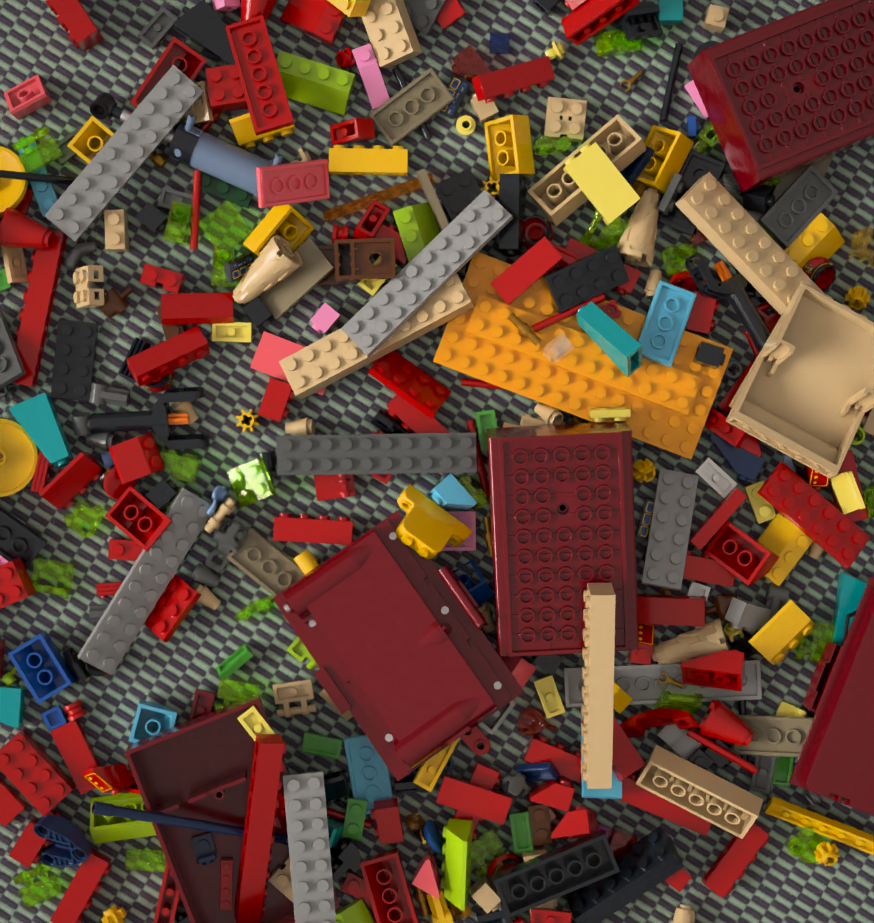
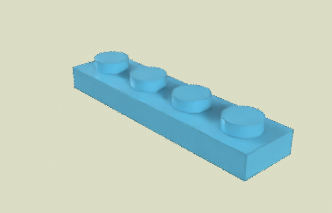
[15,137,58,218]

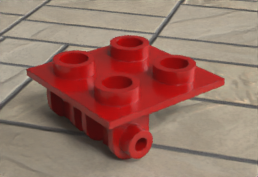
[314,474,356,501]

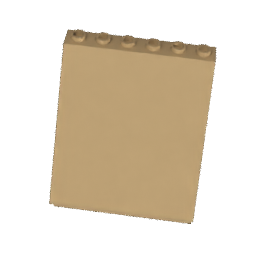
[726,284,874,478]

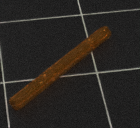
[322,173,434,222]

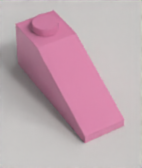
[352,44,390,110]

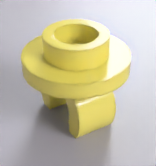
[545,41,566,60]
[723,622,744,642]

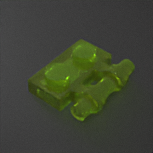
[12,126,63,173]
[534,136,571,155]
[458,475,487,509]
[795,622,835,662]
[215,678,259,710]
[471,828,511,878]
[13,863,64,908]

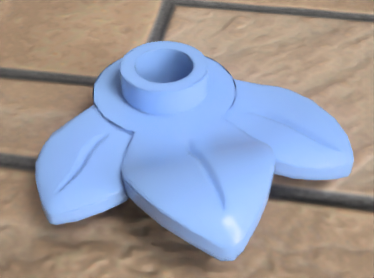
[206,485,228,519]

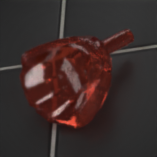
[517,708,556,736]

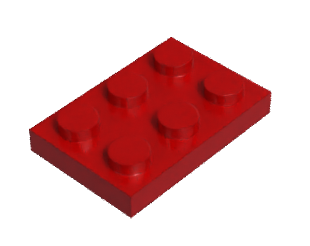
[144,573,201,643]

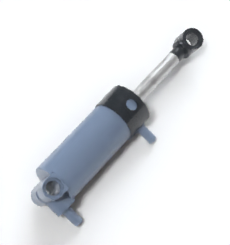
[90,92,283,197]

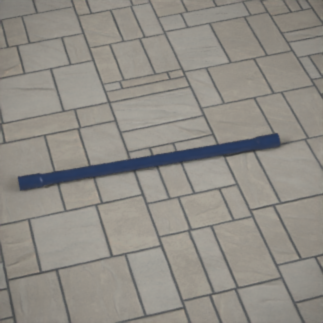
[92,801,288,846]

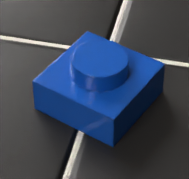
[687,116,700,139]
[41,705,68,731]

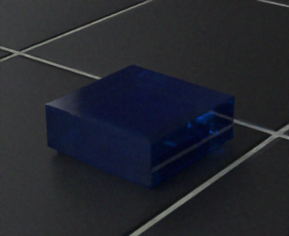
[489,33,510,55]

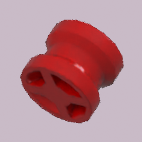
[332,224,349,244]
[63,699,87,722]

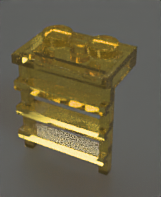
[847,226,874,267]

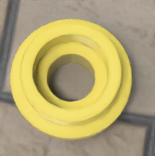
[456,115,476,135]

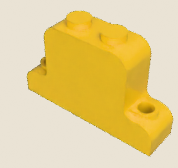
[396,484,472,560]

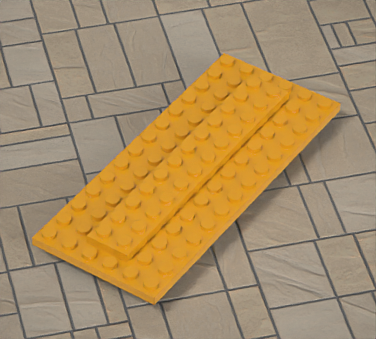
[433,252,733,460]

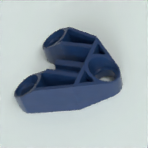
[34,815,92,867]

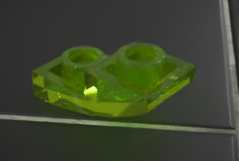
[234,595,274,622]

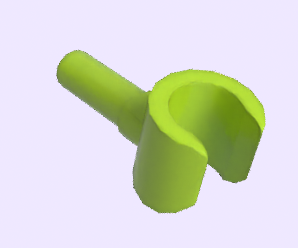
[3,666,17,685]

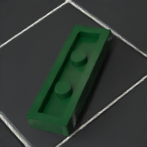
[201,172,253,209]

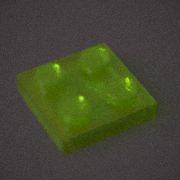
[199,200,252,256]
[227,457,276,508]

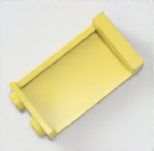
[563,142,640,225]

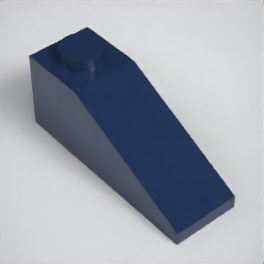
[708,434,765,483]

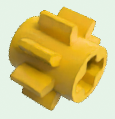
[480,176,500,199]
[845,286,871,310]
[236,409,260,432]
[633,458,656,483]
[814,841,840,866]
[101,905,127,923]

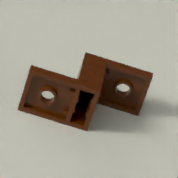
[298,238,396,286]

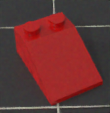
[280,0,347,46]
[105,486,173,552]
[681,649,745,692]

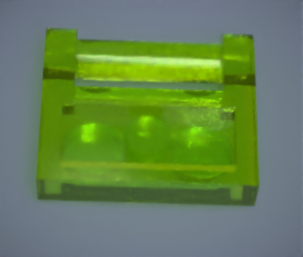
[579,209,628,251]
[31,557,75,599]
[654,691,703,716]

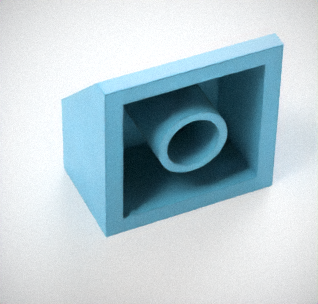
[427,473,477,511]
[129,699,178,743]

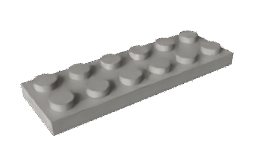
[641,468,699,591]

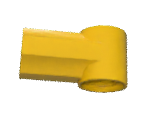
[294,549,319,575]
[426,889,454,923]

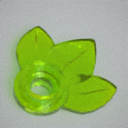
[662,243,697,278]
[64,499,103,538]
[787,827,826,864]

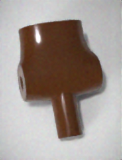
[99,286,133,319]
[706,593,737,621]

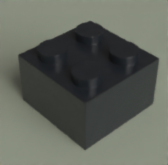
[434,168,482,222]

